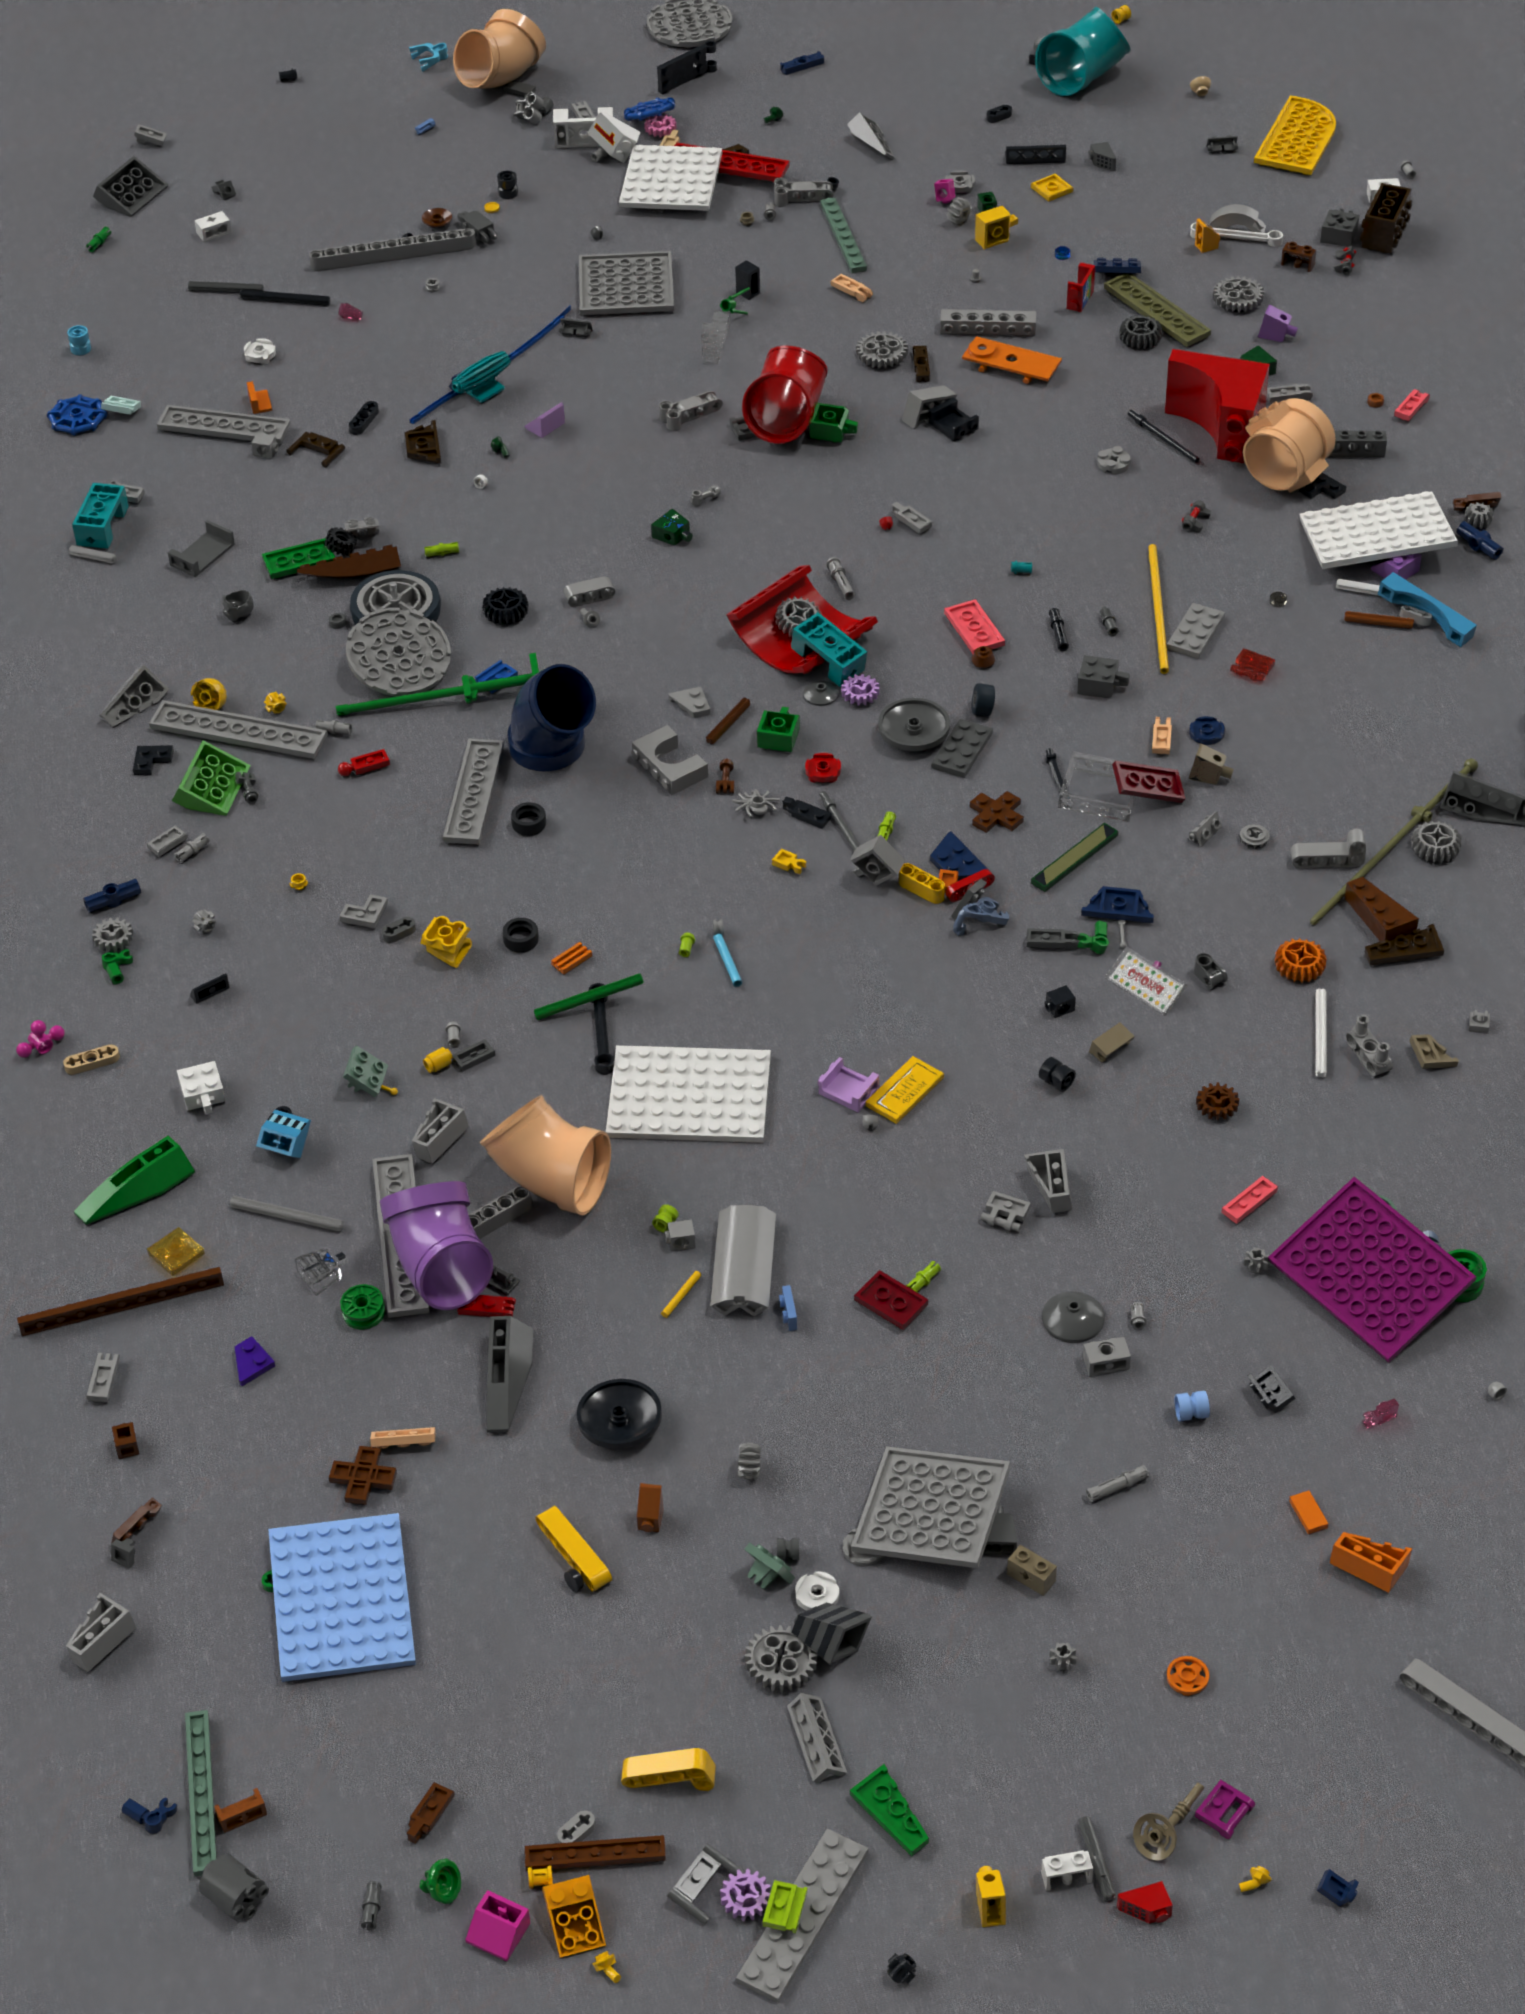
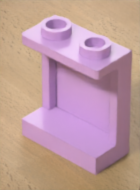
[818,1057,879,1113]

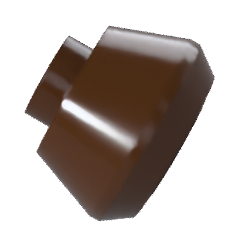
[971,646,995,669]

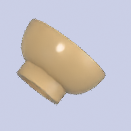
[1190,76,1211,96]

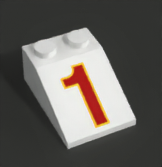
[588,110,640,163]

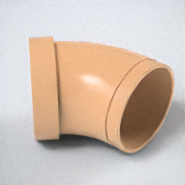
[453,9,546,89]
[480,1095,611,1215]

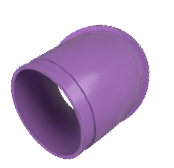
[380,1181,493,1310]

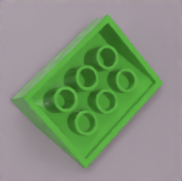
[172,740,251,816]

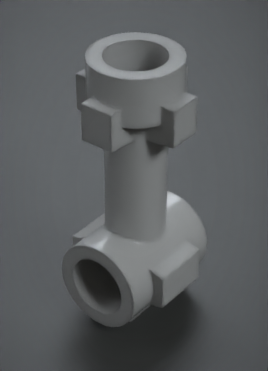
[690,485,721,506]

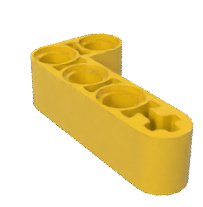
[621,1748,716,1791]

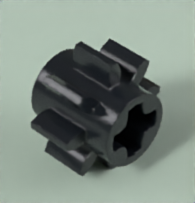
[887,1953,917,1983]

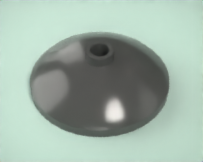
[1042,1291,1105,1343]

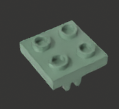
[343,1045,388,1097]
[744,1542,795,1589]

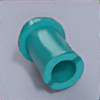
[1011,560,1032,574]

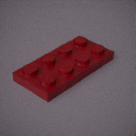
[1112,760,1186,803]

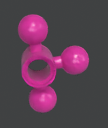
[16,1020,65,1058]

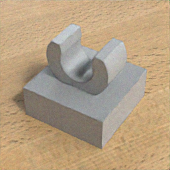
[1469,1010,1490,1033]

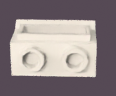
[1041,1850,1093,1891]

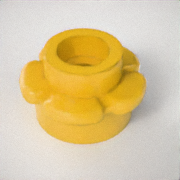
[290,873,308,890]

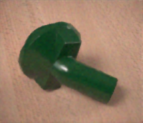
[763,107,784,124]
[491,436,510,458]

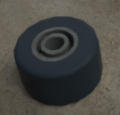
[971,683,995,716]

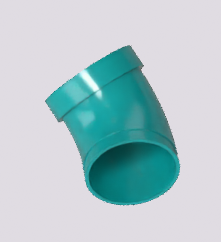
[1035,7,1131,96]

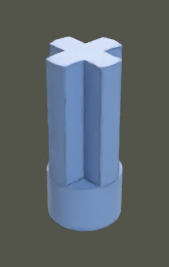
[415,118,436,135]

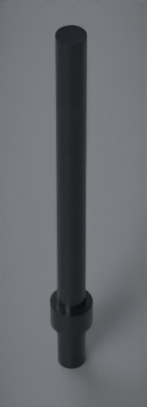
[1128,410,1199,463]

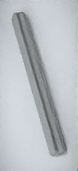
[230,1196,344,1232]

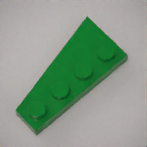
[850,1764,929,1857]

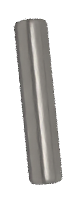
[69,545,116,564]

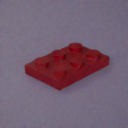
[854,1270,928,1330]

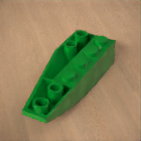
[74,1135,195,1225]

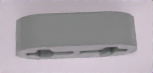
[1399,605,1432,626]
[557,1810,595,1843]

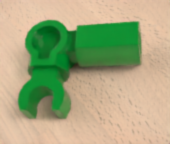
[1078,920,1109,954]
[102,949,133,985]

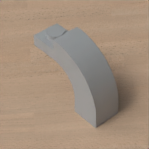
[1209,204,1266,233]

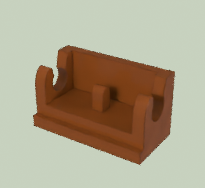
[214,1788,267,1833]

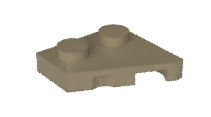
[1409,1034,1459,1069]

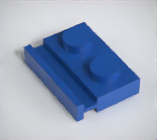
[475,660,518,694]

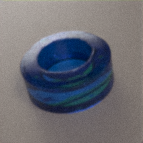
[1055,246,1071,260]

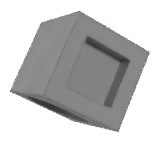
[251,433,278,458]
[665,1219,695,1251]

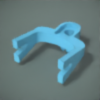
[409,43,448,72]

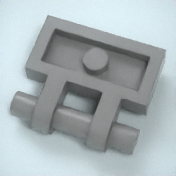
[980,1191,1031,1232]

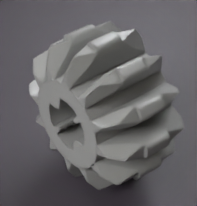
[947,197,972,225]
[1464,502,1493,529]
[738,1443,761,1480]

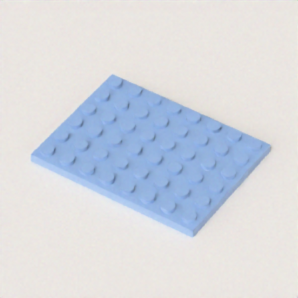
[268,1513,416,1682]

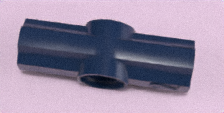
[1456,521,1504,560]
[83,878,141,913]

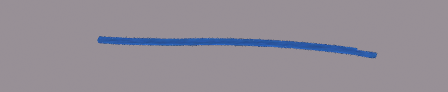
[409,305,571,424]

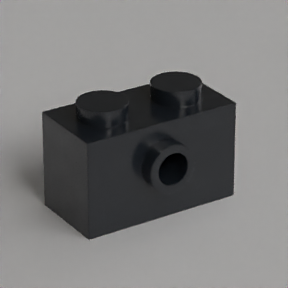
[735,260,760,300]

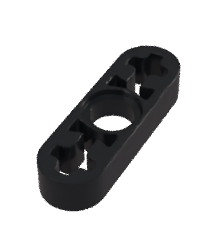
[349,401,379,435]

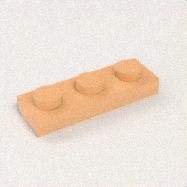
[370,1427,436,1449]

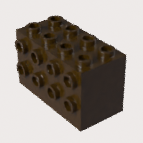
[1360,183,1412,254]

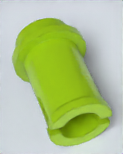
[678,932,695,957]

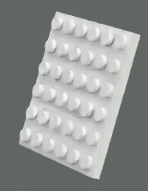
[619,145,722,211]

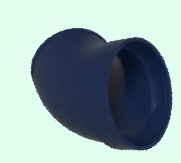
[507,664,596,772]

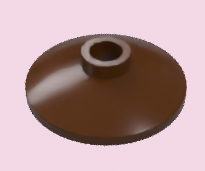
[422,208,452,227]

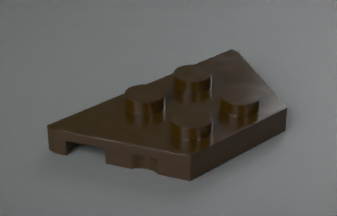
[404,420,441,464]

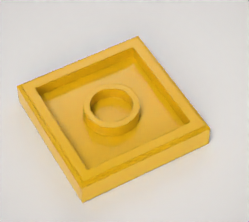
[1031,174,1073,202]

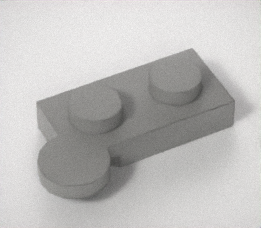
[109,480,145,503]

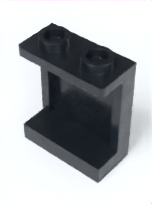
[929,397,979,441]

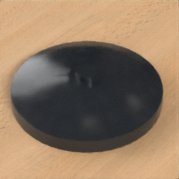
[577,1379,662,1449]

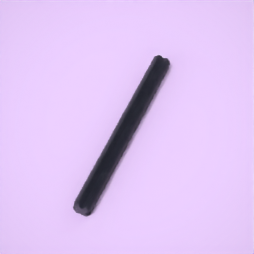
[239,289,330,305]

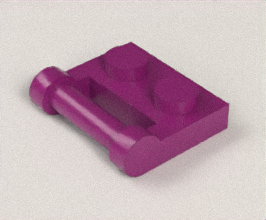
[1195,1779,1255,1839]

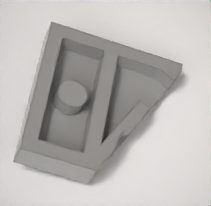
[668,687,711,718]

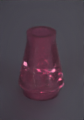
[338,303,363,320]

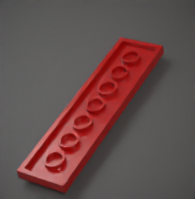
[674,142,790,182]

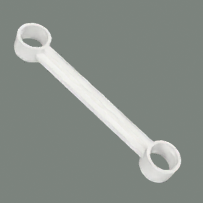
[1190,222,1283,247]

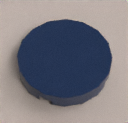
[1189,716,1225,745]

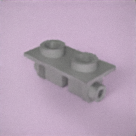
[1189,811,1222,847]

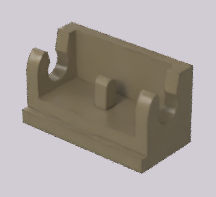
[1089,1022,1135,1062]

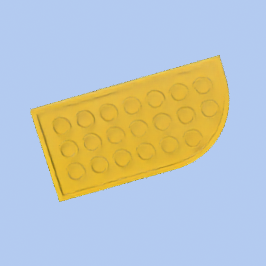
[1254,95,1336,175]

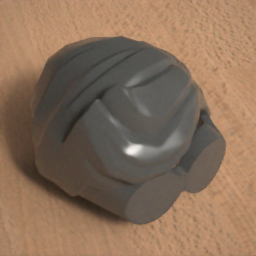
[222,590,254,621]

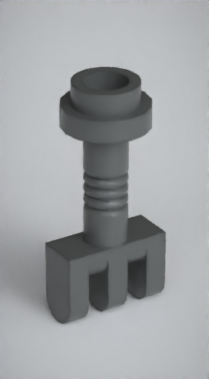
[235,772,259,803]

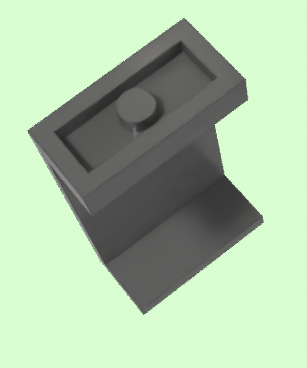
[168,520,235,577]

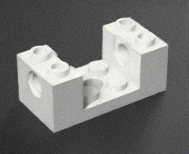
[553,107,613,148]

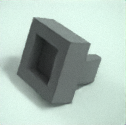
[111,1538,135,1568]

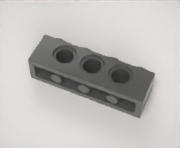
[1328,430,1387,457]

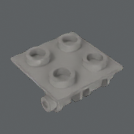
[344,517,379,536]

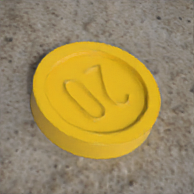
[484,202,500,213]

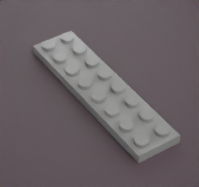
[157,405,291,444]
[443,738,504,845]
[736,1829,868,2003]

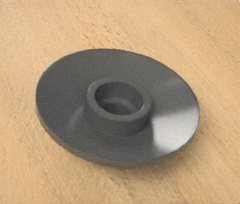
[804,681,839,706]

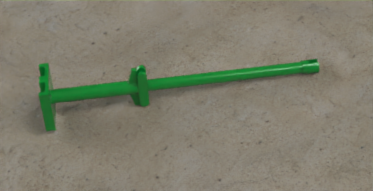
[336,653,539,716]

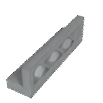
[787,1693,847,1783]

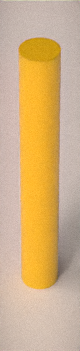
[661,1271,702,1318]

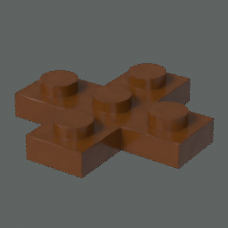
[970,791,1024,833]
[329,1446,397,1505]

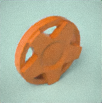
[1167,1656,1209,1696]

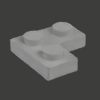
[339,894,388,928]

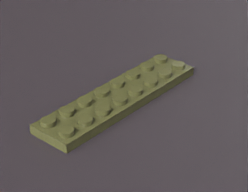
[1104,273,1211,347]

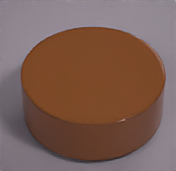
[1367,393,1384,408]

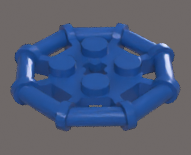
[624,97,675,121]
[47,394,107,435]

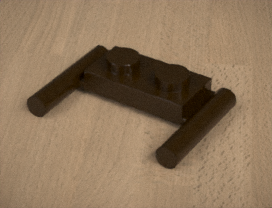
[286,432,345,467]

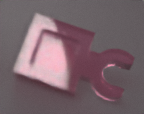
[1362,1398,1399,1428]

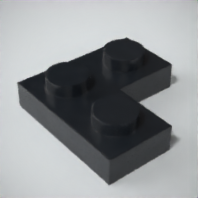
[1299,473,1347,499]
[133,745,174,775]

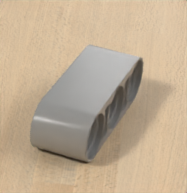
[563,576,615,607]

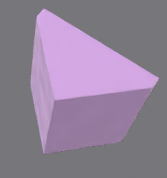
[524,402,565,438]

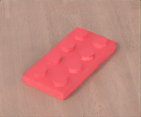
[944,599,1005,654]

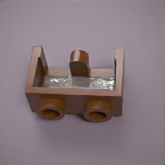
[1281,242,1316,272]

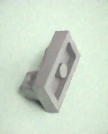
[134,124,167,146]

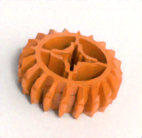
[1275,937,1327,983]

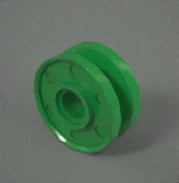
[340,1284,385,1330]

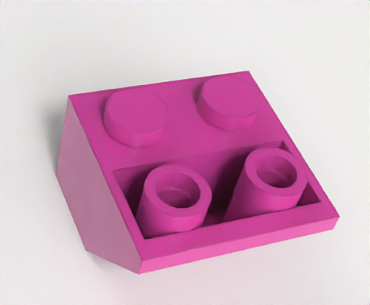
[465,1890,530,1962]

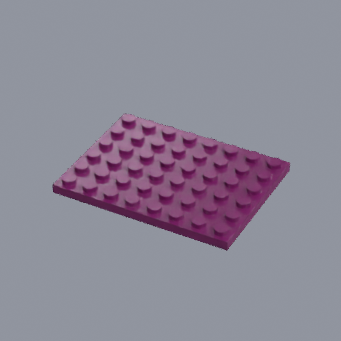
[1268,1177,1476,1363]

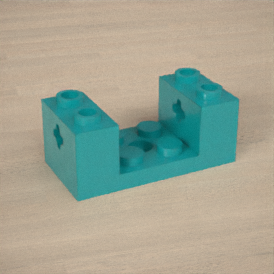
[72,483,129,549]
[791,612,868,687]

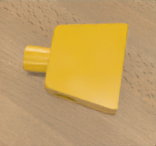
[976,1866,1006,1927]

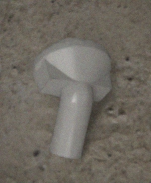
[580,608,600,628]

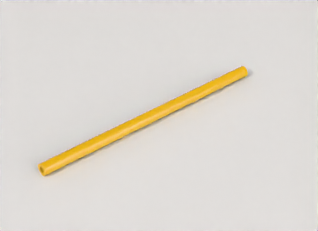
[1148,544,1169,674]

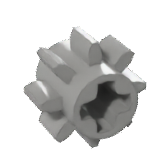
[192,909,217,933]
[1244,1248,1269,1273]
[1049,1643,1077,1671]

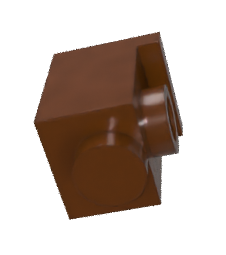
[112,1422,139,1459]

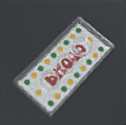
[1104,946,1187,1016]

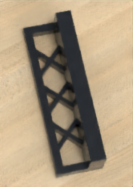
[1005,145,1066,164]

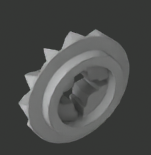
[1240,824,1270,848]

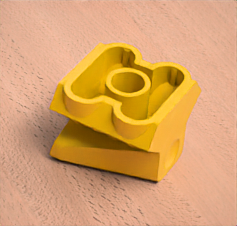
[420,916,472,968]

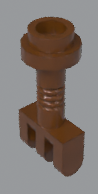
[716,759,735,793]

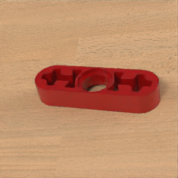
[945,869,995,902]

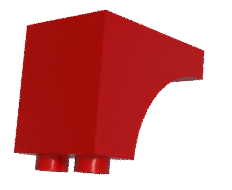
[1165,349,1270,463]

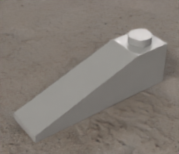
[847,112,895,159]
[99,665,169,727]

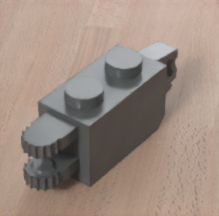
[458,211,497,244]

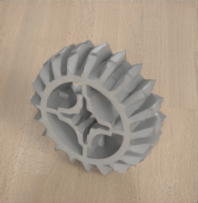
[775,596,822,637]
[1411,820,1462,864]

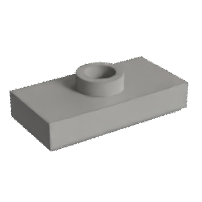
[147,825,187,857]

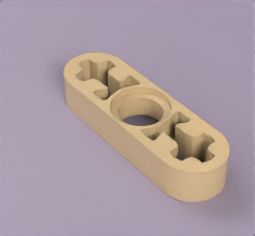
[63,1045,120,1075]

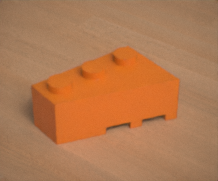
[1329,1532,1413,1593]

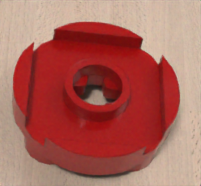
[805,753,841,783]

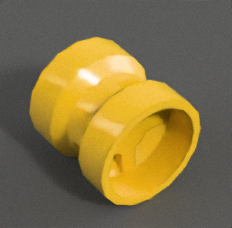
[1111,5,1131,24]

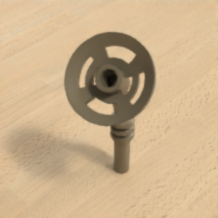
[1133,1783,1204,1860]

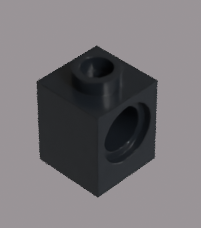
[1044,985,1076,1018]

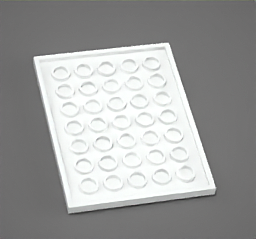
[1300,491,1458,569]
[606,1045,771,1143]

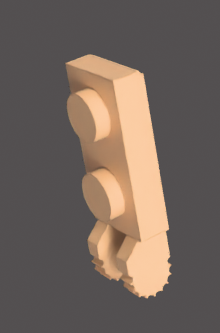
[830,274,873,302]
[1152,717,1172,754]

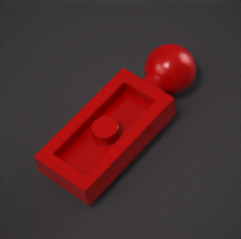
[337,749,390,776]

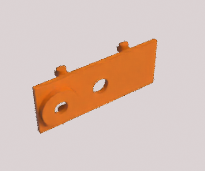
[962,336,1062,384]

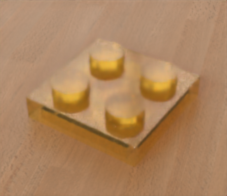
[147,1227,205,1276]

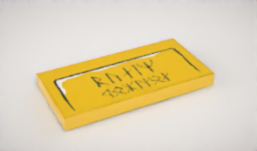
[865,1056,944,1124]

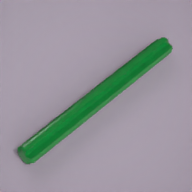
[534,973,644,1020]

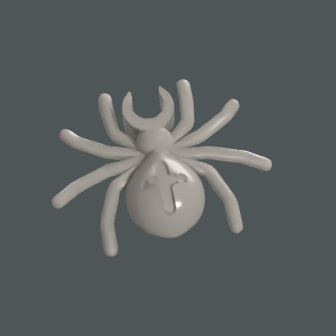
[732,789,780,817]

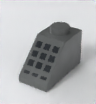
[1088,142,1116,171]

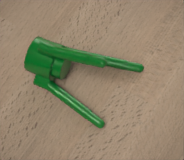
[720,287,750,315]

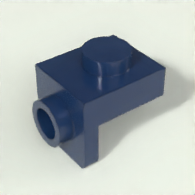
[1316,1869,1359,1907]

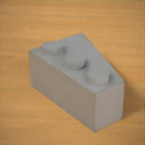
[902,385,957,429]
[412,1098,469,1164]
[1024,1149,1072,1213]
[66,1593,136,1672]

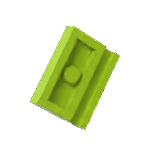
[762,1880,808,1934]

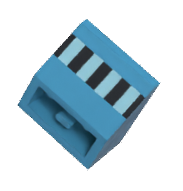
[256,1110,311,1158]

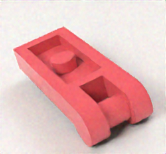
[1394,389,1430,421]

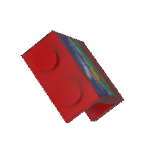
[1066,262,1095,312]

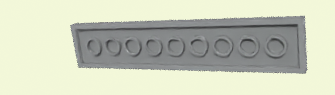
[149,700,328,759]
[372,1154,430,1318]

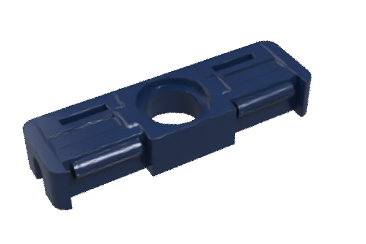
[780,51,824,75]

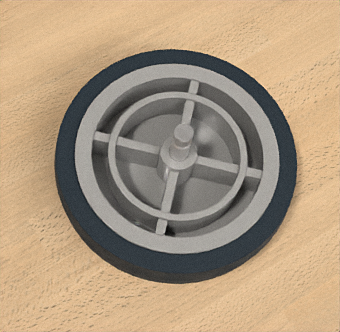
[350,570,441,625]

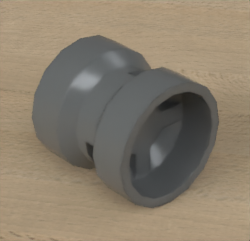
[777,1538,799,1560]

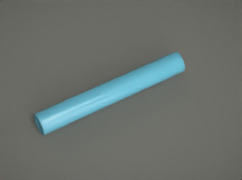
[713,934,742,987]

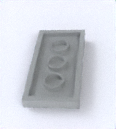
[1167,603,1225,659]

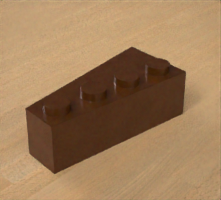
[1345,877,1419,941]

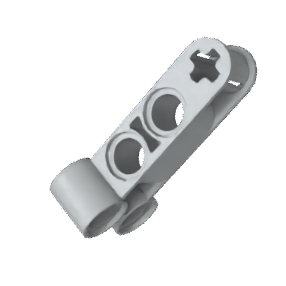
[774,178,834,207]
[659,391,723,431]

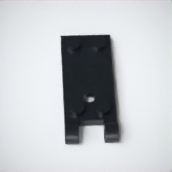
[657,41,717,94]

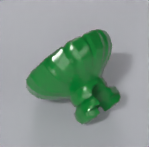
[419,1859,461,1904]

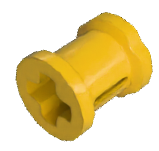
[528,1865,553,1889]

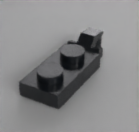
[782,797,832,829]

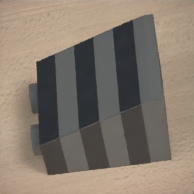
[791,1602,872,1664]

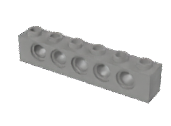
[940,309,1036,336]

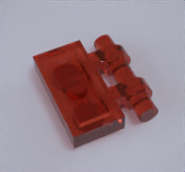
[1230,648,1275,682]

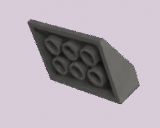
[93,156,169,216]

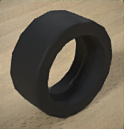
[511,802,546,836]
[502,918,539,952]

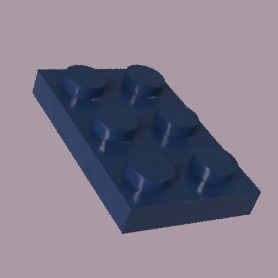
[1094,257,1141,273]

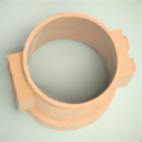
[1243,398,1336,493]

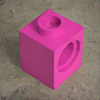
[934,179,956,203]

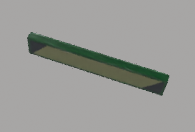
[1031,822,1118,892]

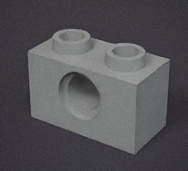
[1083,1337,1131,1376]

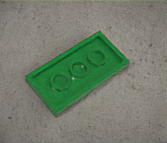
[262,538,335,579]

